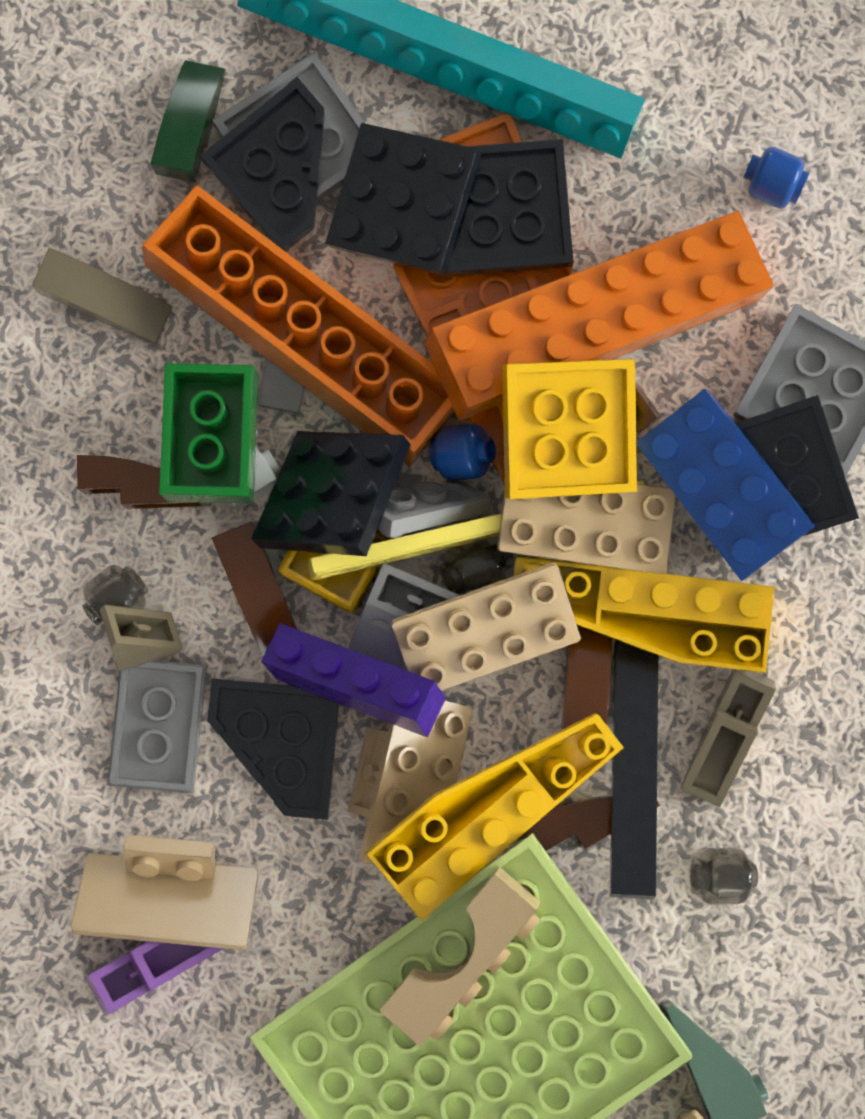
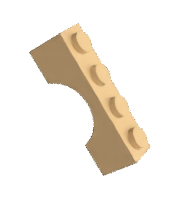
[379,867,541,1047]

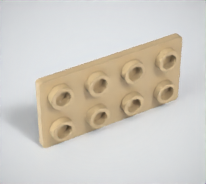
[497,484,676,574]
[391,562,581,691]
[347,701,472,865]
[71,835,258,950]

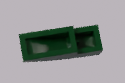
[150,60,226,183]

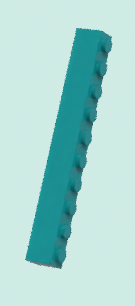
[237,0,646,159]

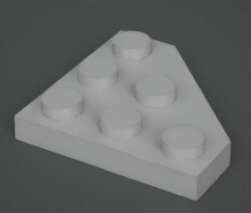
[378,472,491,538]

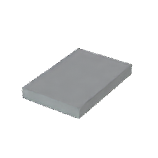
[107,660,207,794]

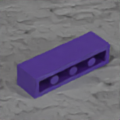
[261,623,446,738]

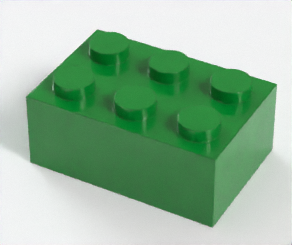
[159,363,258,503]

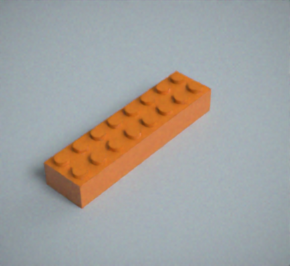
[142,185,455,467]
[424,210,774,421]

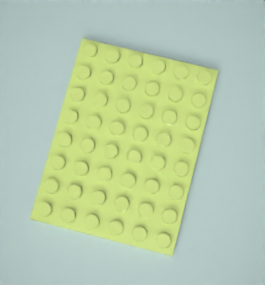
[249,833,692,1119]

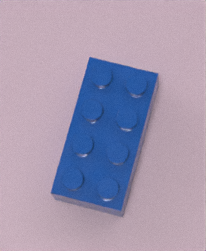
[636,389,816,581]

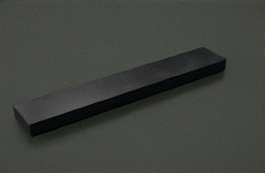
[609,640,659,899]

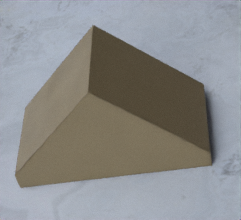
[100,605,183,671]

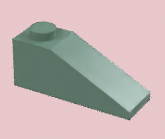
[661,1000,769,1119]

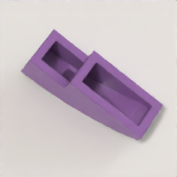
[84,941,224,1016]

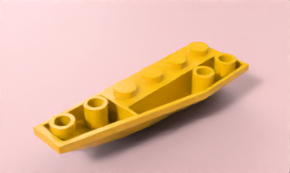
[513,557,775,673]
[365,713,624,921]

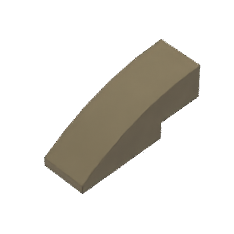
[32,247,172,345]
[681,669,776,807]

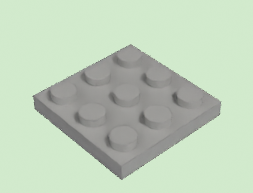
[212,52,365,202]
[733,304,865,475]

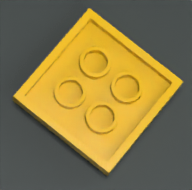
[502,359,637,499]

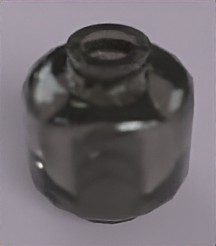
[440,539,506,595]
[82,565,148,625]
[690,847,758,905]

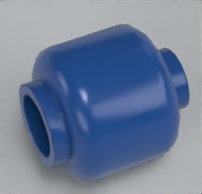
[743,146,809,209]
[429,423,496,481]

